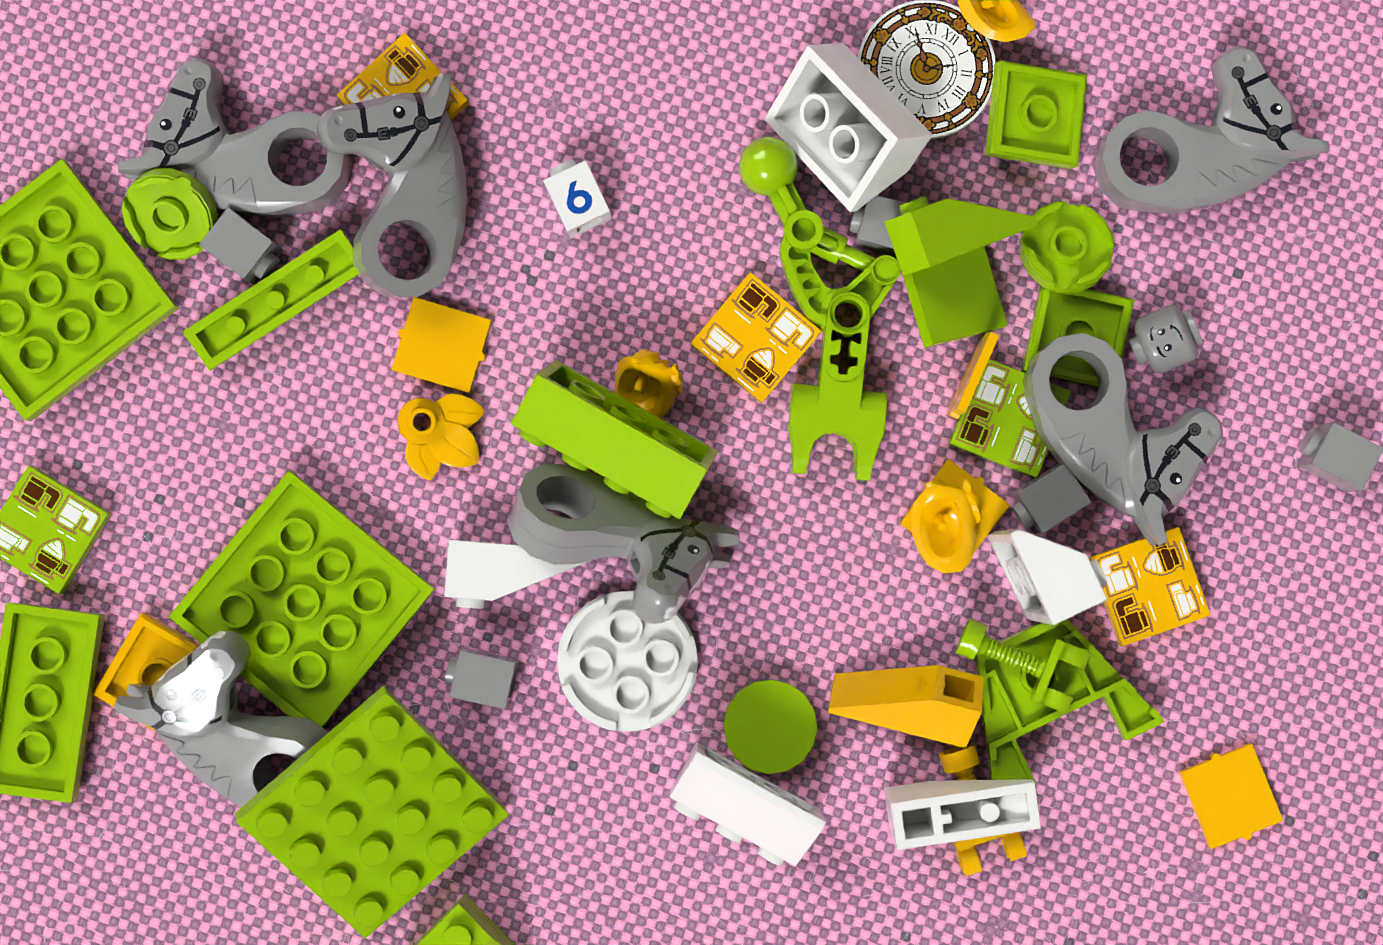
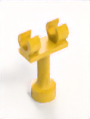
[938,742,1027,877]

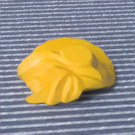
[958,0,1035,42]
[615,349,683,419]
[910,478,982,573]

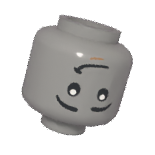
[1129,304,1204,374]

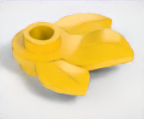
[397,393,484,481]

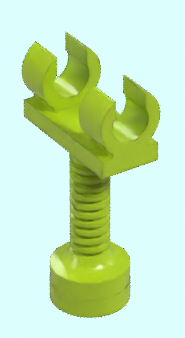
[955,618,1091,714]

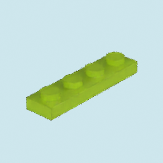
[182,229,360,371]

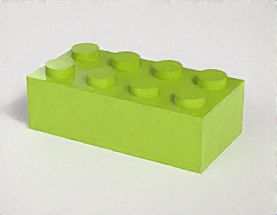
[511,360,719,519]

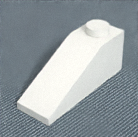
[444,540,593,609]
[884,779,1041,850]

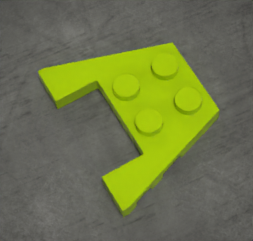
[975,619,1164,785]

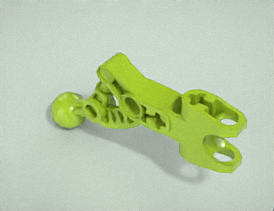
[738,137,901,481]

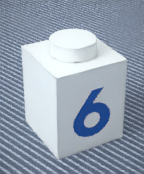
[543,160,612,239]

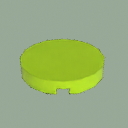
[121,168,219,260]
[1019,201,1114,293]
[723,679,818,774]

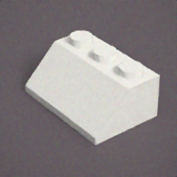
[764,43,933,212]
[987,530,1108,625]
[669,742,826,866]

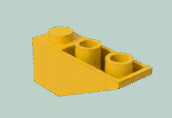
[828,665,985,748]

